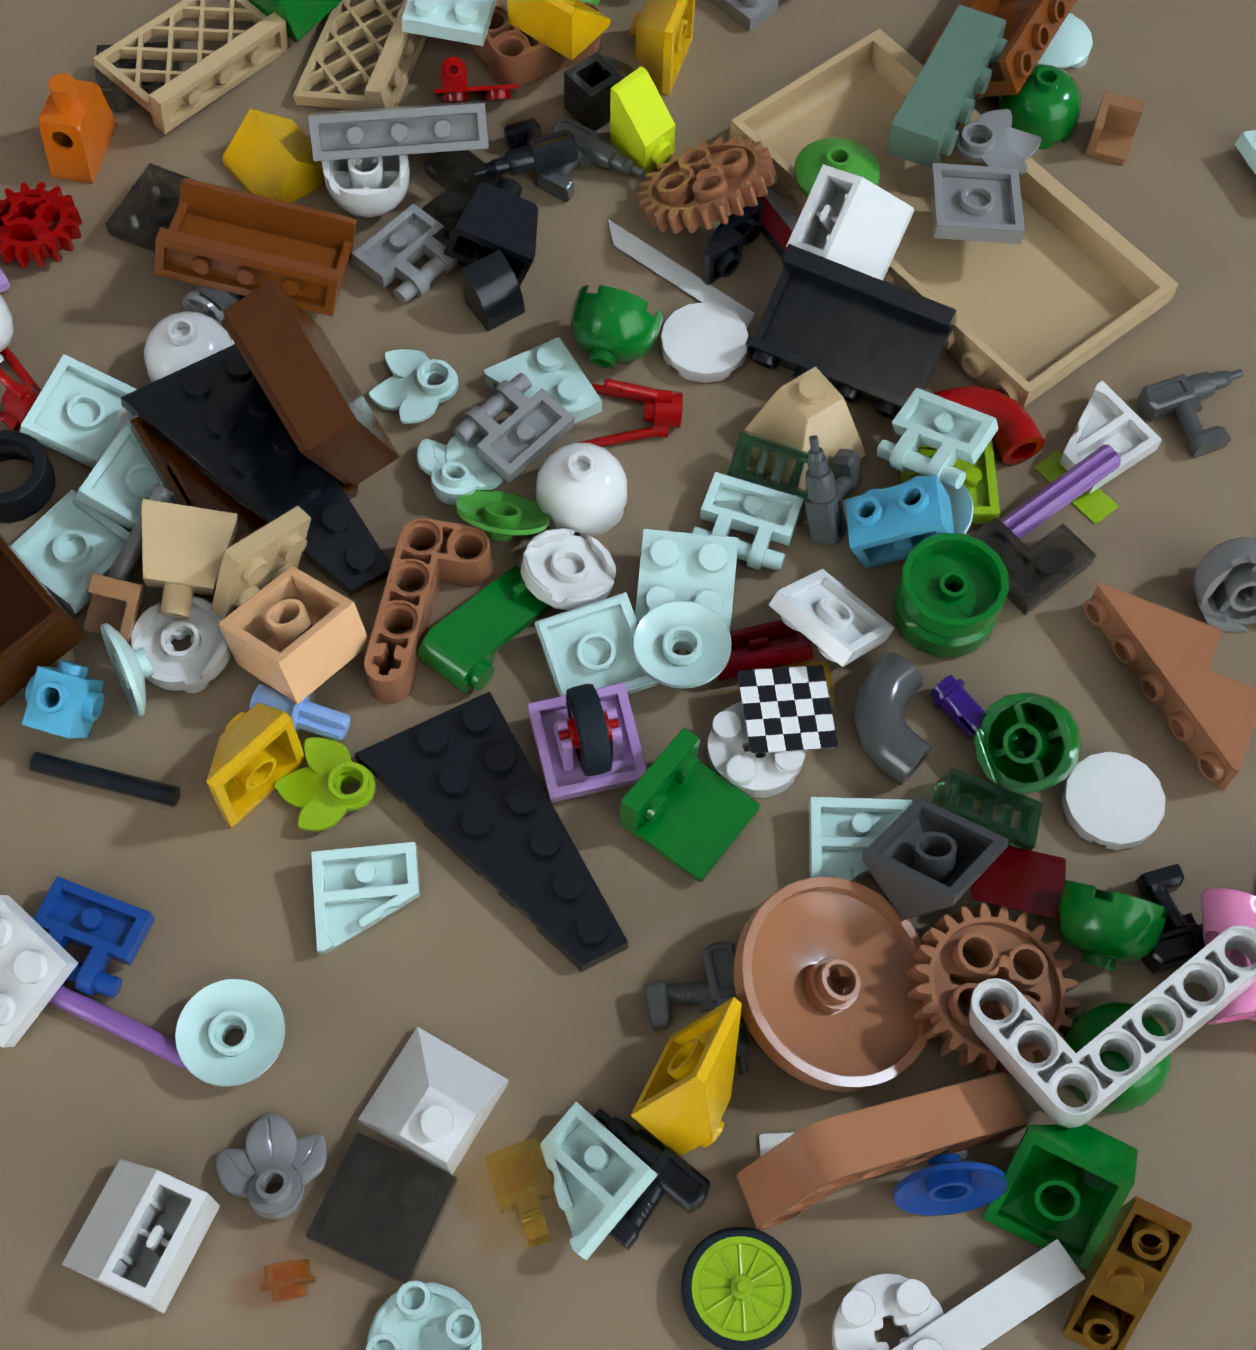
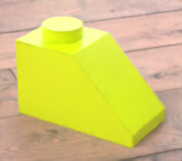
[610,66,676,177]

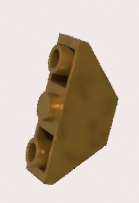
[1063,1196,1192,1350]

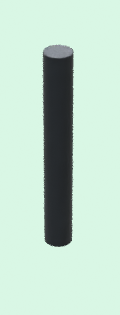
[30,752,180,807]

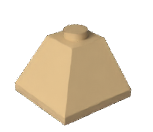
[738,366,866,498]

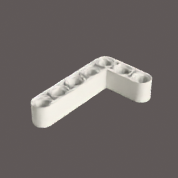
[969,925,1256,1128]

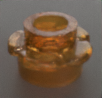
[259,1259,316,1302]

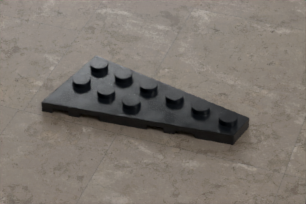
[120,344,391,596]
[355,691,628,972]

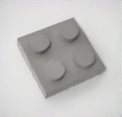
[929,163,1025,244]

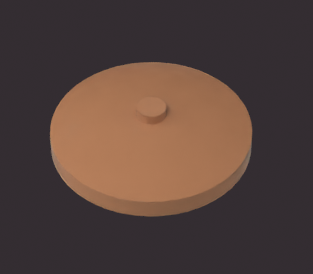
[734,877,932,1092]

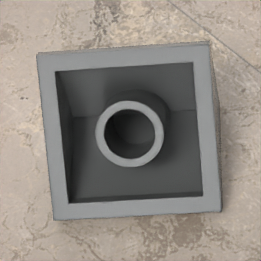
[862,797,1009,921]

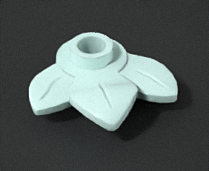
[369,349,459,424]
[417,434,504,505]

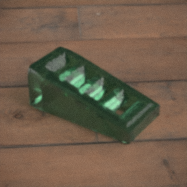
[727,430,830,502]
[932,768,1043,850]

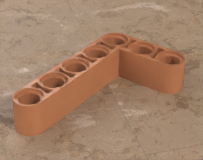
[470,0,601,87]
[736,1072,1030,1230]

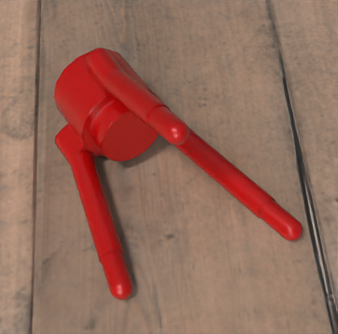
[0,347,42,431]
[578,379,683,447]

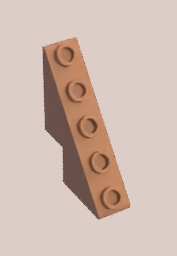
[1084,582,1256,791]

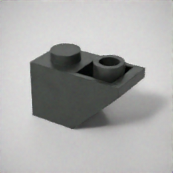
[564,52,635,130]

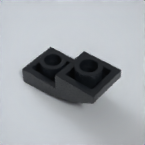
[702,197,764,285]

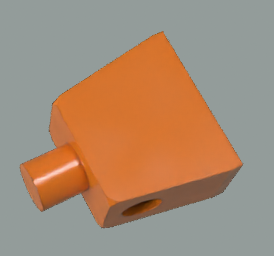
[38,73,117,184]

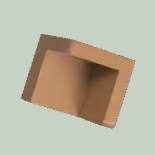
[1085,91,1145,165]
[84,573,146,642]

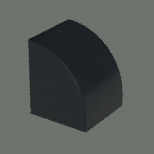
[461,250,525,331]

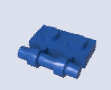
[33,876,155,998]

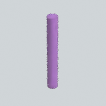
[48,985,187,1069]

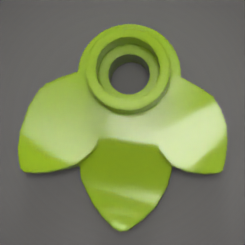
[274,737,376,831]

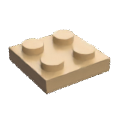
[211,506,311,620]

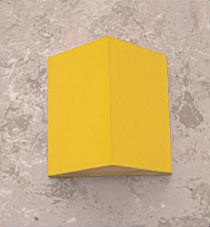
[507,0,612,61]
[221,108,326,203]

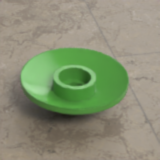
[794,138,880,197]
[456,490,550,541]

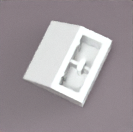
[786,164,914,281]
[62,1159,220,1314]

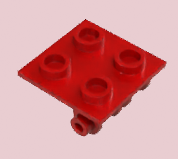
[434,57,519,103]

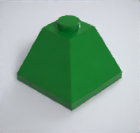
[982,1124,1138,1271]

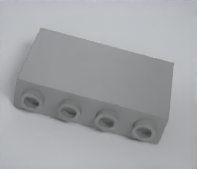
[308,100,489,161]

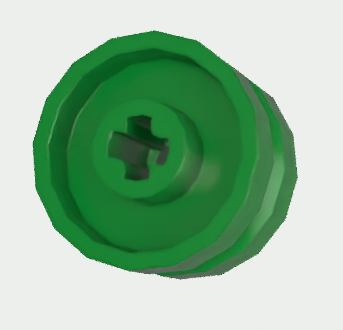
[892,533,1009,657]

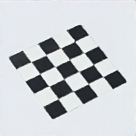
[737,665,838,754]

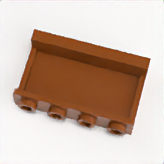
[920,0,1077,97]
[154,178,357,317]

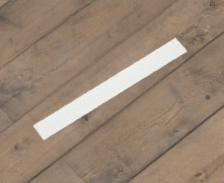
[892,1239,1085,1350]

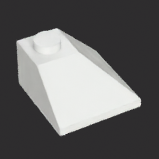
[358,1027,509,1177]

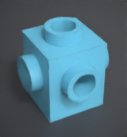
[22,660,105,738]

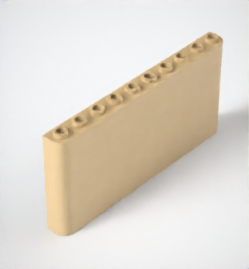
[729,28,1179,408]

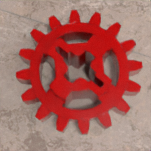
[0,182,82,269]

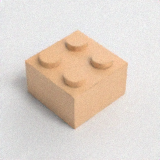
[218,565,369,704]

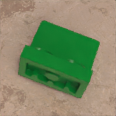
[620,727,760,882]

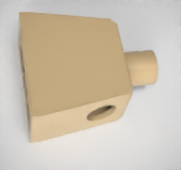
[141,499,238,619]

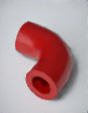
[932,385,1045,465]

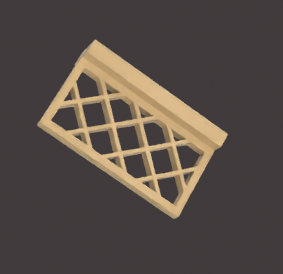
[93,0,288,134]
[293,0,427,110]

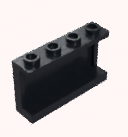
[745,244,957,420]

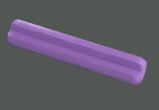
[998,444,1121,543]

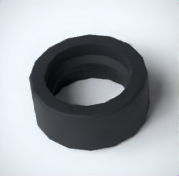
[0,430,56,523]

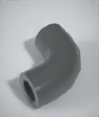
[854,652,933,785]

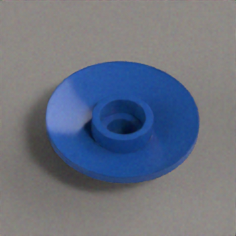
[893,1153,1007,1216]

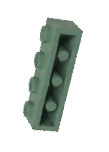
[887,4,1008,169]

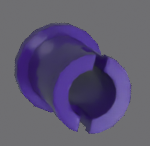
[929,675,987,739]

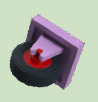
[528,682,647,803]

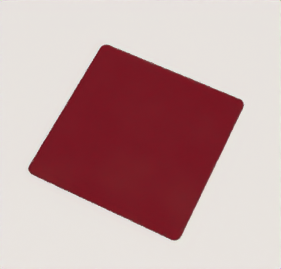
[971,845,1066,920]

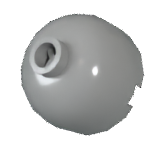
[1194,537,1256,633]

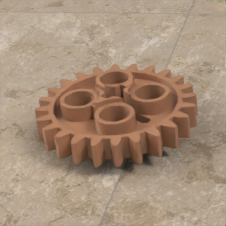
[637,136,776,234]
[907,903,1080,1077]

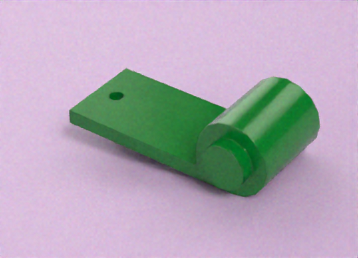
[418,566,552,693]

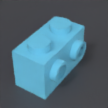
[845,474,955,569]

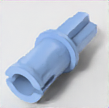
[249,684,351,741]

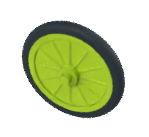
[681,1227,801,1350]

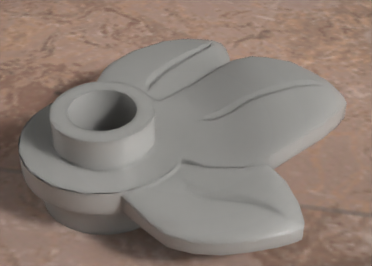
[956,109,1042,175]
[216,1113,327,1219]

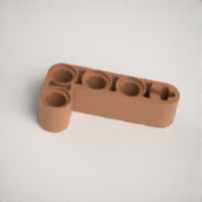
[364,518,492,704]

